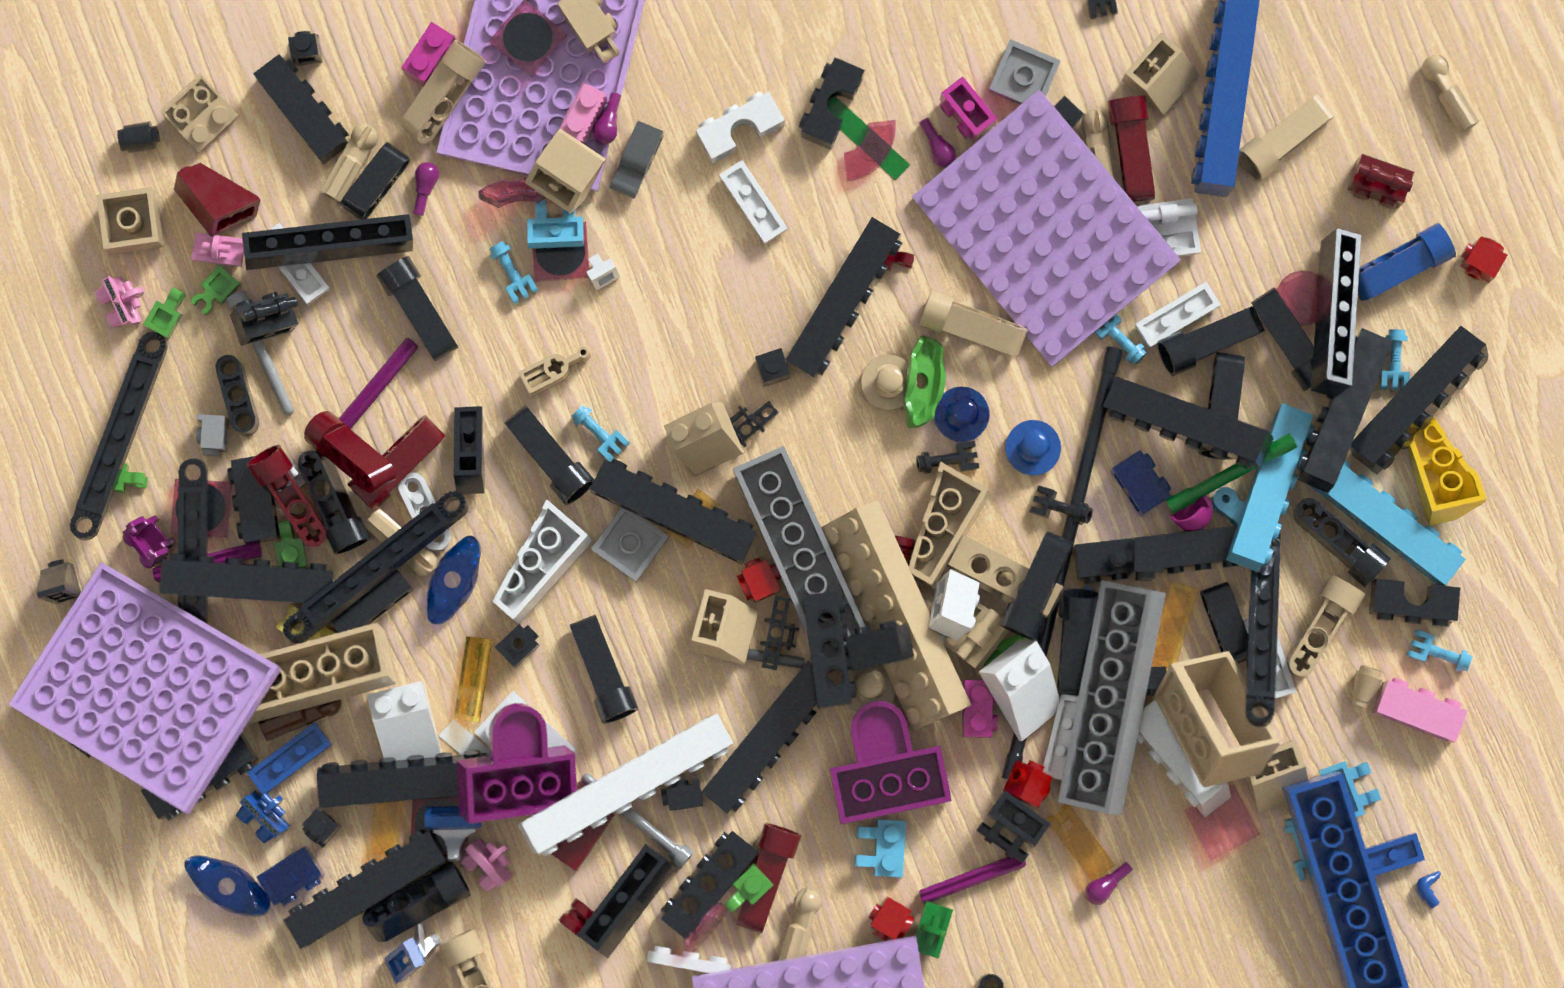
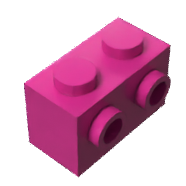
[401,22,456,87]
[939,76,997,142]
[962,680,998,738]

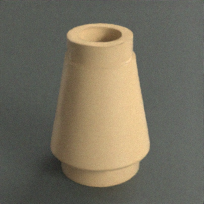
[1351,665,1383,708]

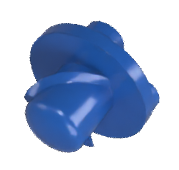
[1005,420,1061,476]

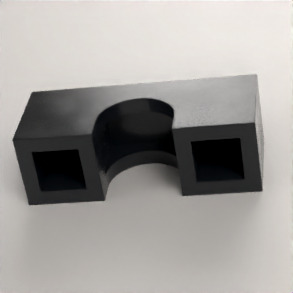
[798,57,865,150]
[1369,579,1460,627]

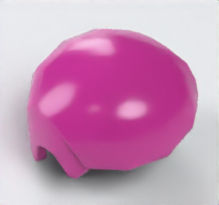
[1169,495,1213,531]

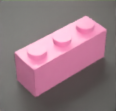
[1372,678,1467,743]

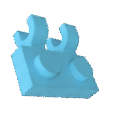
[527,200,584,249]
[1318,761,1382,817]
[855,819,906,877]

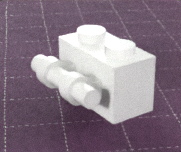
[928,570,980,643]

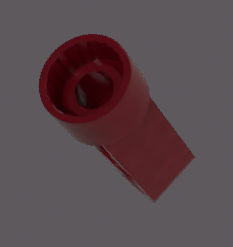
[1107,96,1155,202]
[304,411,396,493]
[347,415,445,512]
[247,444,326,547]
[735,822,802,934]

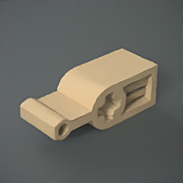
[518,347,591,398]

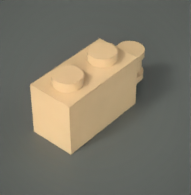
[557,0,620,64]

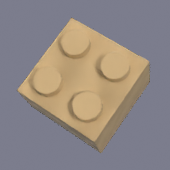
[96,187,164,255]

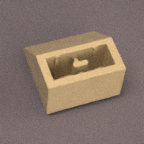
[1122,33,1200,116]
[525,129,606,214]
[690,589,758,665]
[1245,740,1308,813]

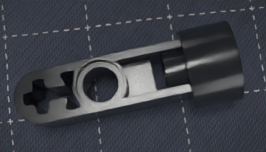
[376,256,459,362]
[1251,287,1314,392]
[1157,306,1265,376]
[1198,352,1245,460]
[504,405,595,505]
[298,451,370,555]
[1293,498,1391,588]
[999,531,1074,641]
[1057,588,1099,696]
[570,614,639,724]
[362,861,471,942]

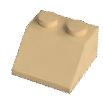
[664,402,744,476]

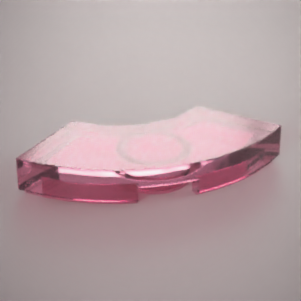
[844,120,896,182]
[478,177,547,208]

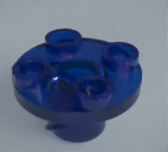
[934,386,990,443]

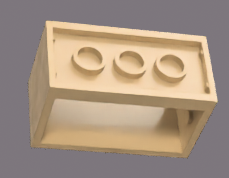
[1154,651,1280,788]

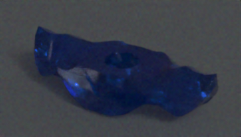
[426,535,481,625]
[184,855,271,917]

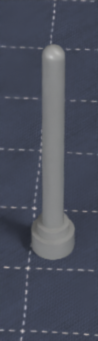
[225,290,294,416]
[581,774,694,869]

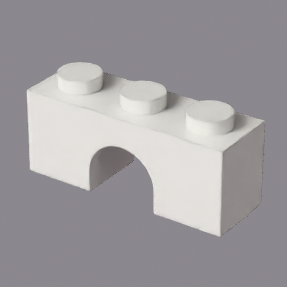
[696,92,785,164]

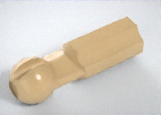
[1422,55,1481,133]
[1081,109,1114,178]
[320,124,378,203]
[364,508,438,577]
[778,888,821,961]

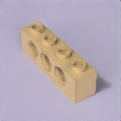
[948,535,1064,619]

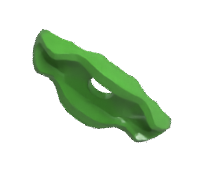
[904,335,946,428]

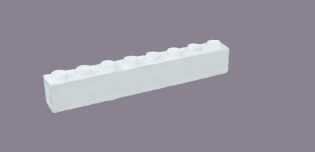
[518,714,733,856]

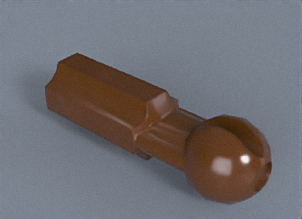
[258,699,342,741]

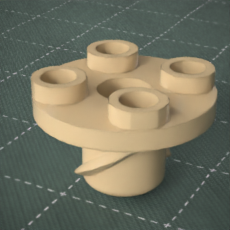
[861,355,917,411]
[841,664,896,712]

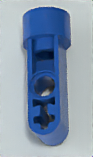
[1358,223,1456,301]

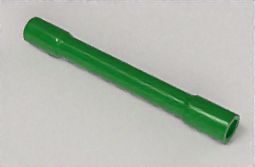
[1166,433,1298,514]

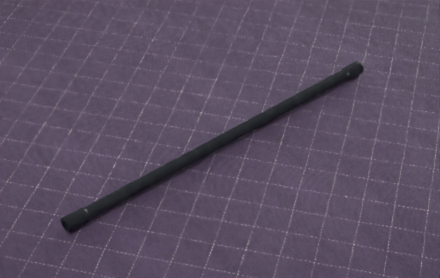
[1001,346,1123,780]

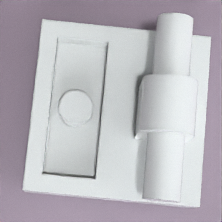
[1138,198,1201,257]

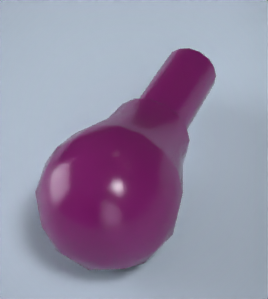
[593,92,621,145]
[919,118,956,167]
[413,162,439,216]
[1085,862,1133,905]

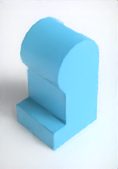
[1211,487,1245,526]

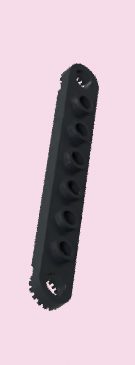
[70,331,168,541]
[178,458,208,624]
[283,491,468,644]
[1245,532,1281,727]

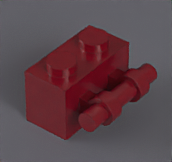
[1347,154,1414,209]

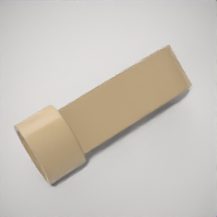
[401,40,486,144]
[1238,94,1335,182]
[918,289,1028,356]
[1287,575,1366,677]
[438,929,494,988]

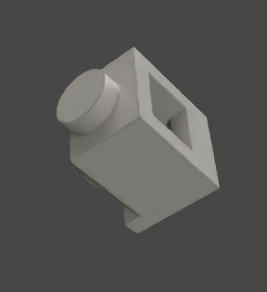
[196,414,229,456]

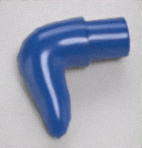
[1416,871,1441,909]

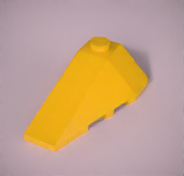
[1407,416,1487,526]

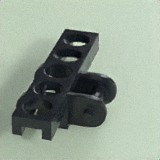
[730,401,779,448]
[760,596,799,671]

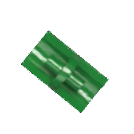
[916,901,953,959]

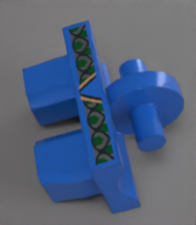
[236,790,290,843]

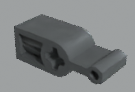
[609,121,664,199]

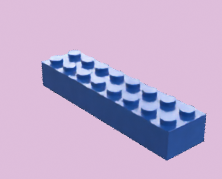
[1191,0,1260,197]
[1282,771,1409,988]

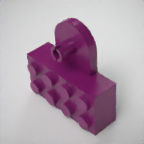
[829,701,952,824]
[456,703,577,824]

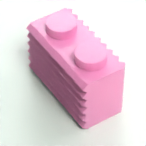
[559,83,608,145]

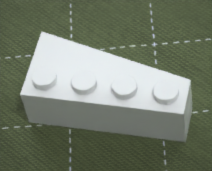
[493,499,592,625]
[1137,700,1231,818]

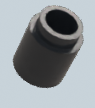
[117,121,160,153]

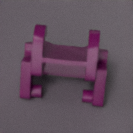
[122,515,177,569]

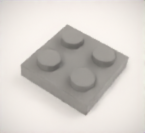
[988,39,1061,105]
[591,508,669,582]

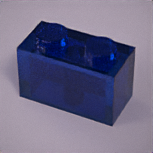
[1110,450,1171,517]
[256,846,326,907]

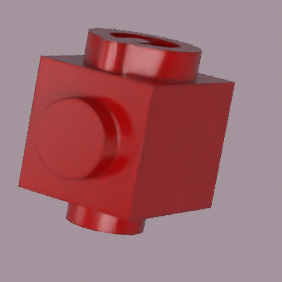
[1460,236,1508,283]
[737,558,781,603]
[1003,760,1053,808]
[868,896,914,941]

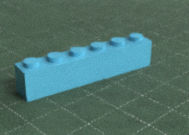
[1226,403,1314,572]
[1309,460,1466,586]

